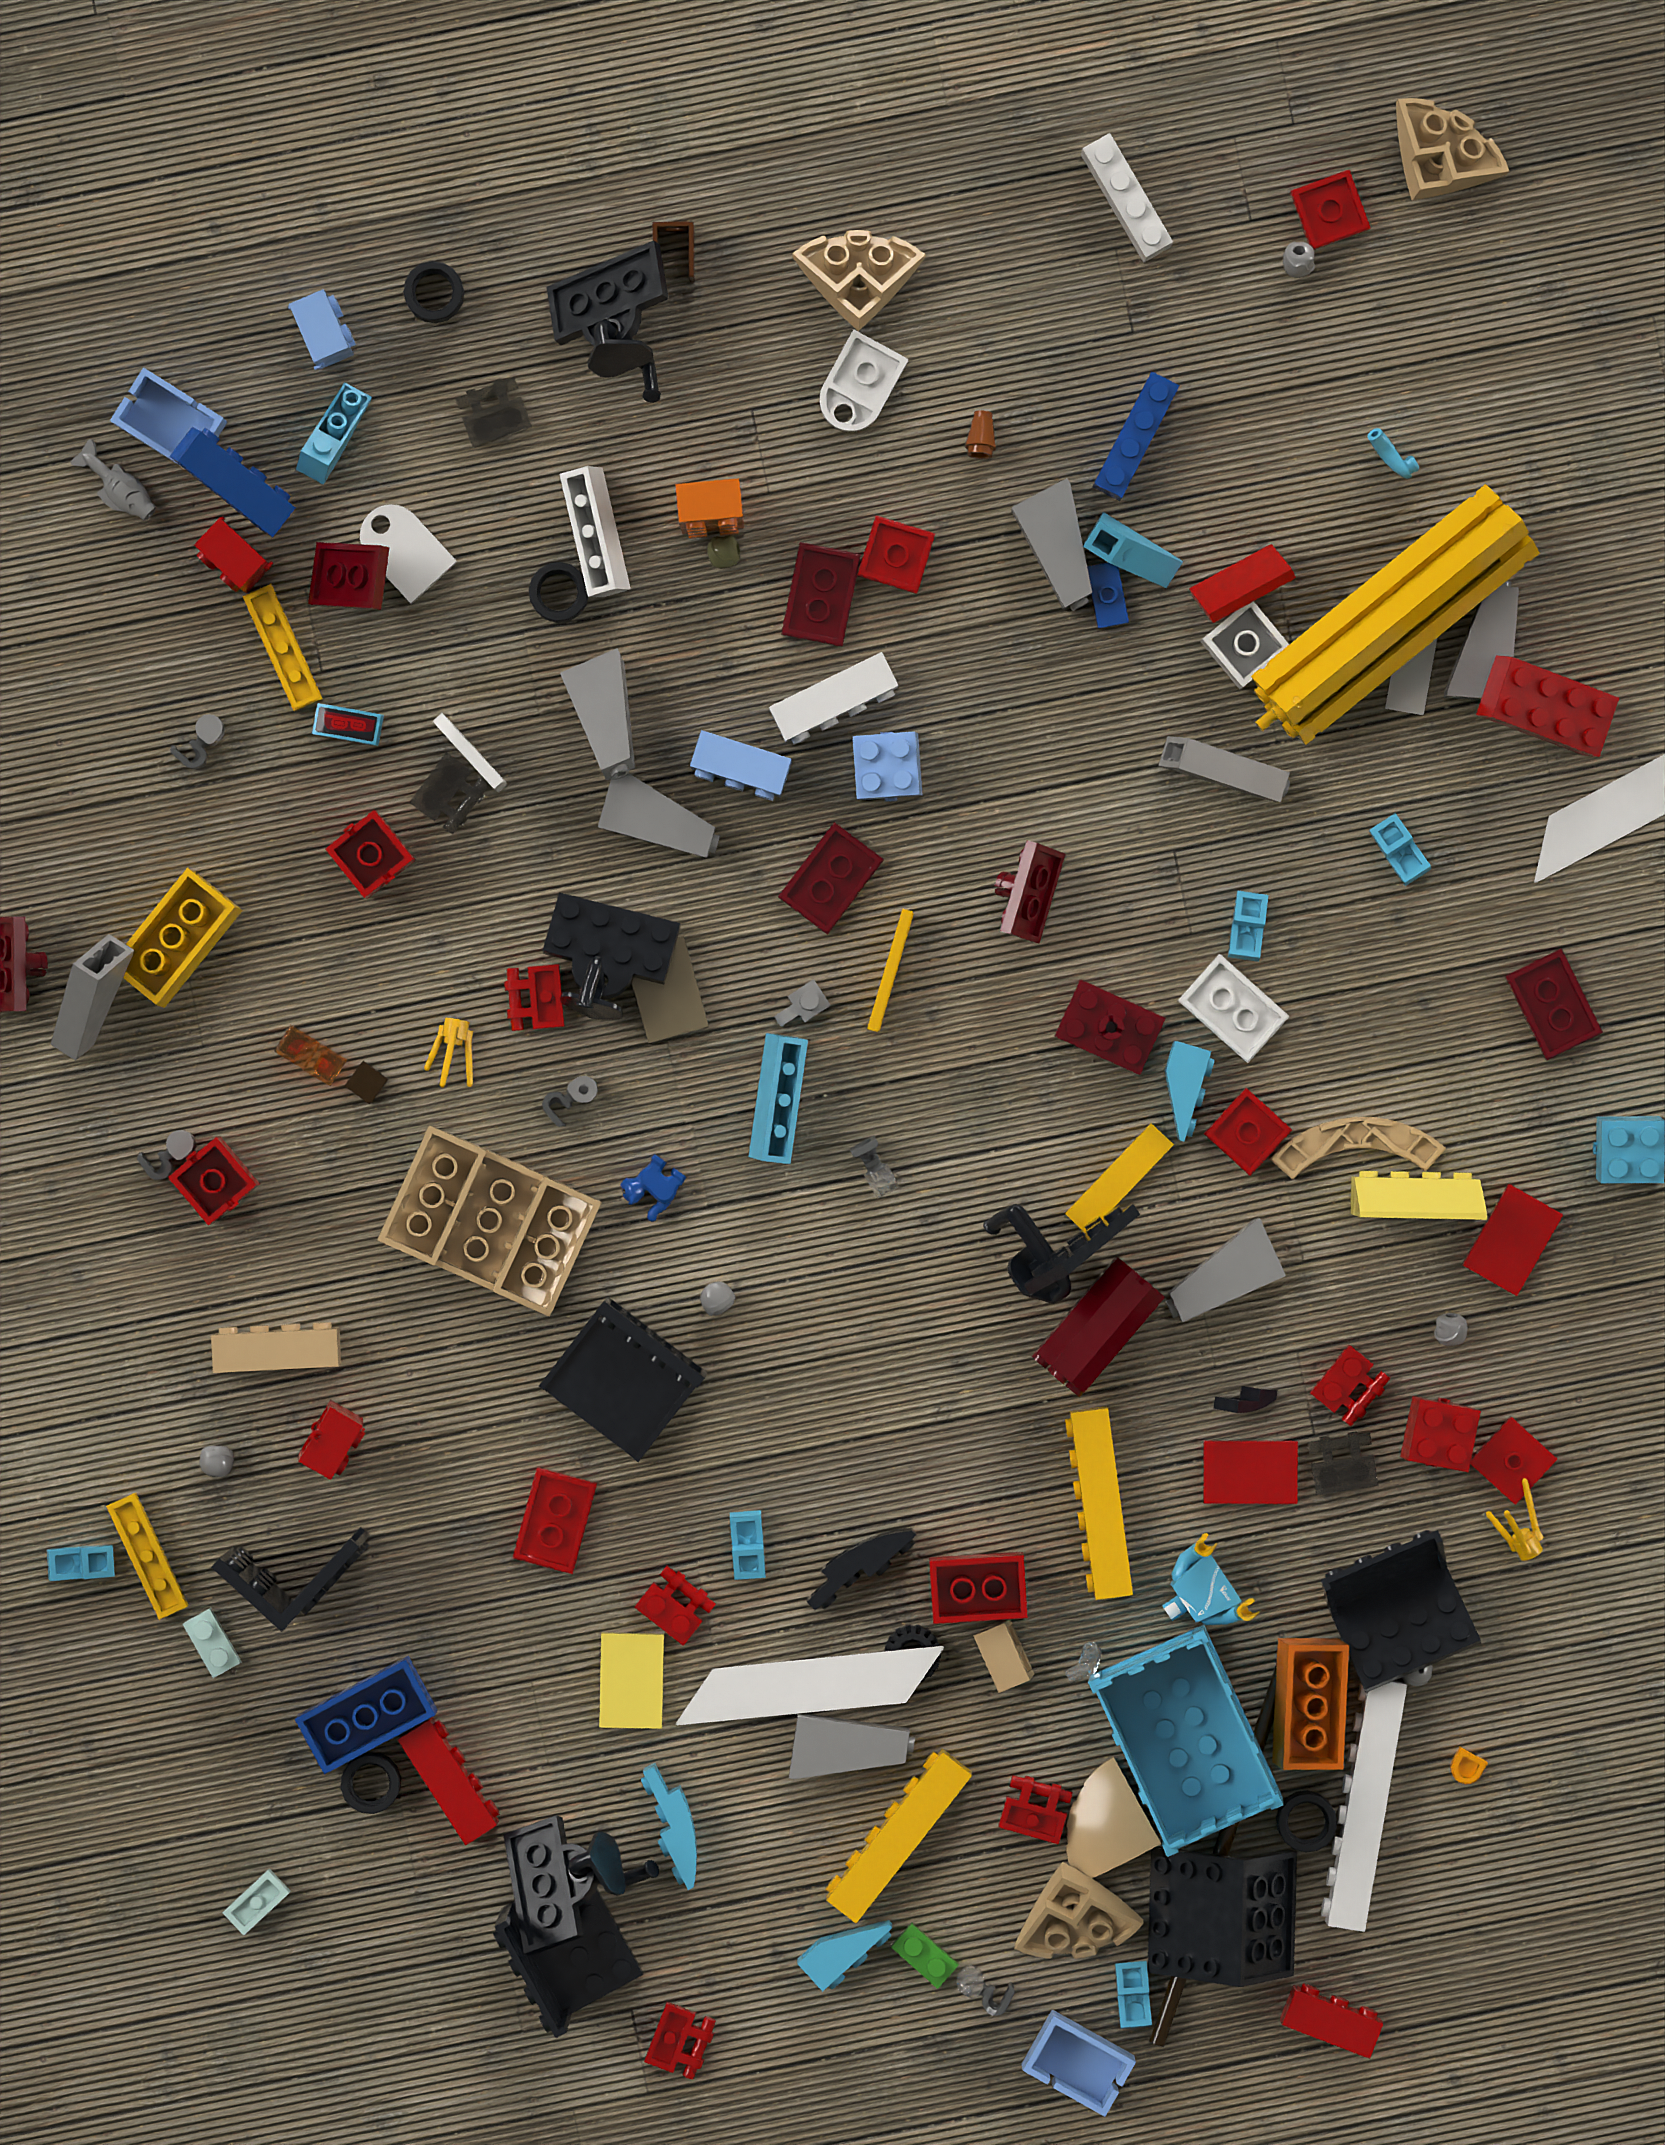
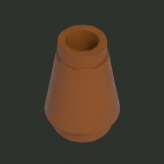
[965,410,996,459]

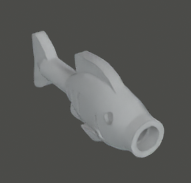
[70,439,157,521]

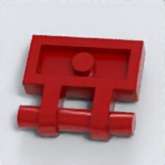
[504,964,565,1031]
[1309,1345,1391,1427]
[634,1566,716,1646]
[998,1775,1073,1844]
[644,2002,716,2079]

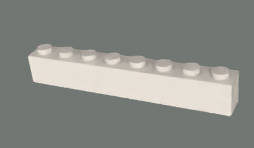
[1321,1680,1407,1932]

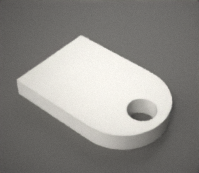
[820,329,909,432]
[360,505,457,604]
[433,713,507,792]

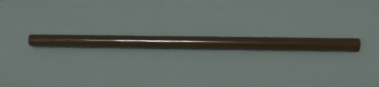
[1149,1663,1277,2047]

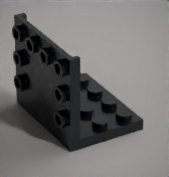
[539,1296,707,1462]
[211,1527,370,1632]
[1321,1530,1481,1693]
[1148,1846,1297,1987]
[493,1878,644,2038]

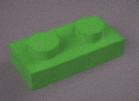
[891,1922,959,1989]

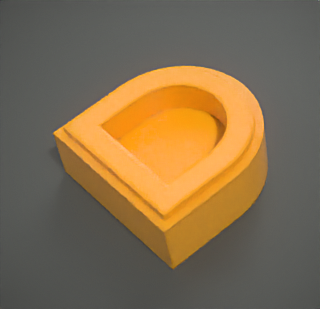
[1450,1746,1488,1784]

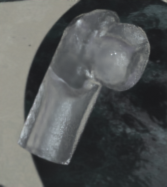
[1065,1642,1102,1684]

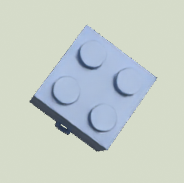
[288,289,356,370]
[852,731,923,802]

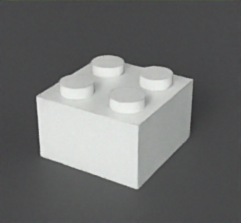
[1200,601,1289,689]

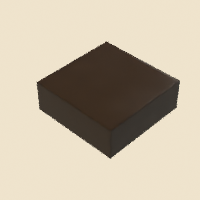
[344,1061,389,1104]

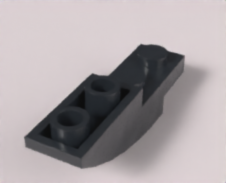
[807,1528,916,1610]

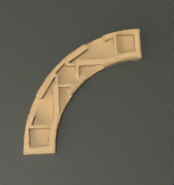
[1269,1117,1446,1180]

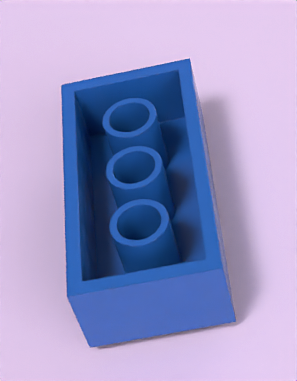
[295,1655,438,1774]

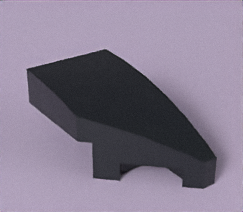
[1213,1386,1278,1413]

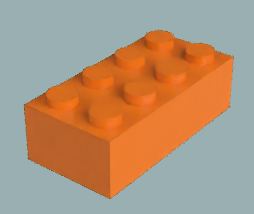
[675,478,745,539]
[1272,1638,1349,1770]

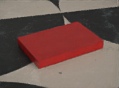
[1189,544,1296,623]
[1462,1184,1563,1296]
[1203,1440,1298,1504]
[512,1467,598,1574]

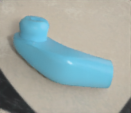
[1367,428,1419,479]

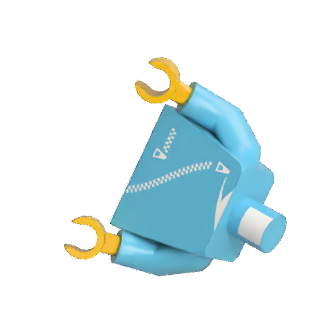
[1162,1533,1260,1625]

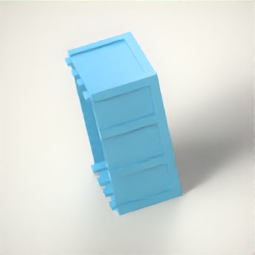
[1088,1624,1283,1857]

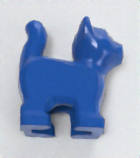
[620,1154,687,1222]

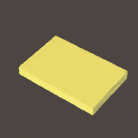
[599,1632,664,1729]

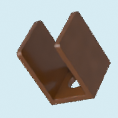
[652,222,695,282]

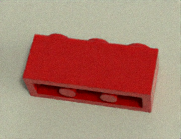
[1280,1983,1383,2059]

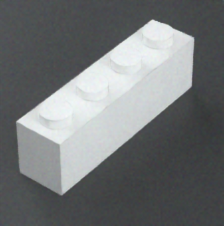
[1081,133,1173,263]
[560,466,631,597]
[769,652,898,745]

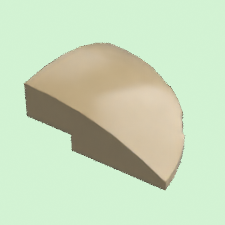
[1396,98,1510,201]
[792,230,926,331]
[1066,1756,1161,1878]
[1014,1862,1144,1959]

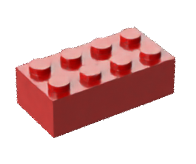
[1476,655,1619,757]

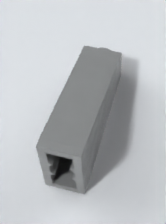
[1011,478,1092,611]
[1444,581,1519,700]
[560,648,635,780]
[1158,736,1290,802]
[598,773,720,858]
[50,934,134,1061]
[1166,1218,1286,1322]
[789,1713,915,1779]

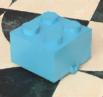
[1593,1116,1665,1184]

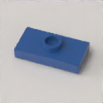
[1087,562,1129,629]

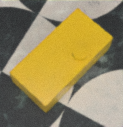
[123,868,243,1008]

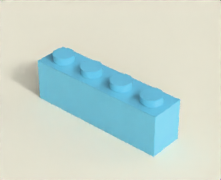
[748,1033,808,1164]

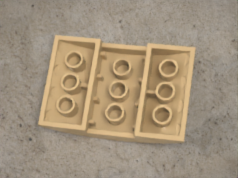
[377,1125,602,1317]

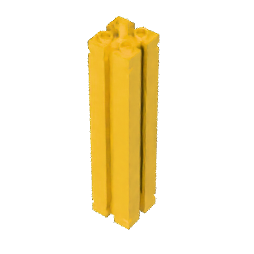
[1251,484,1540,745]

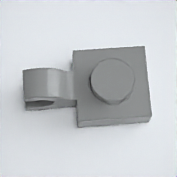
[774,979,831,1027]

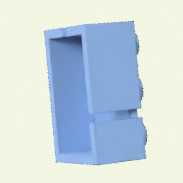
[110,367,227,468]
[690,730,792,801]
[1022,2009,1136,2117]

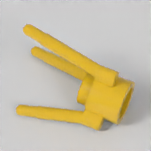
[424,1017,474,1088]
[1486,1479,1544,1561]

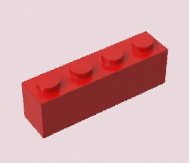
[398,1717,500,1846]

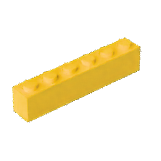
[1065,1406,1133,1600]
[825,1748,972,1923]

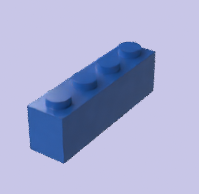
[1092,371,1180,501]
[169,427,296,537]

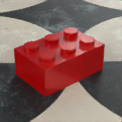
[929,1552,1028,1624]

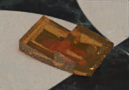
[274,1024,347,1086]

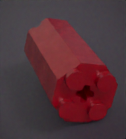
[1031,1256,1165,1398]

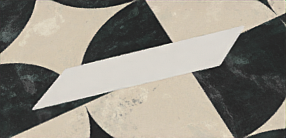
[1534,754,1665,883]
[676,1646,944,1725]

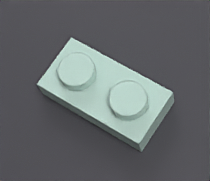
[183,1607,242,1678]
[222,1868,290,1936]

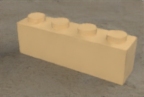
[211,1322,341,1373]

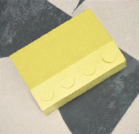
[1351,1171,1487,1220]

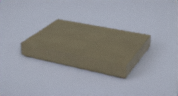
[632,936,709,1043]

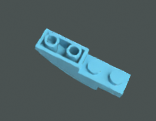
[641,1763,697,1890]

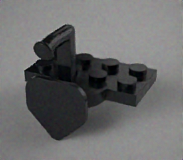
[546,240,669,403]
[542,892,681,1020]
[983,1204,1140,1304]
[503,1815,659,1956]

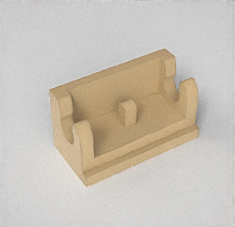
[973,1619,1034,1693]

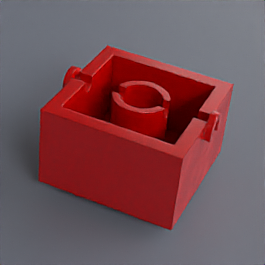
[194,516,274,593]
[325,810,416,899]
[168,1136,260,1226]
[1400,1396,1481,1472]
[298,1399,365,1480]

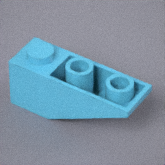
[296,382,372,485]
[1083,512,1183,588]
[1164,1041,1215,1142]
[797,1920,892,1992]

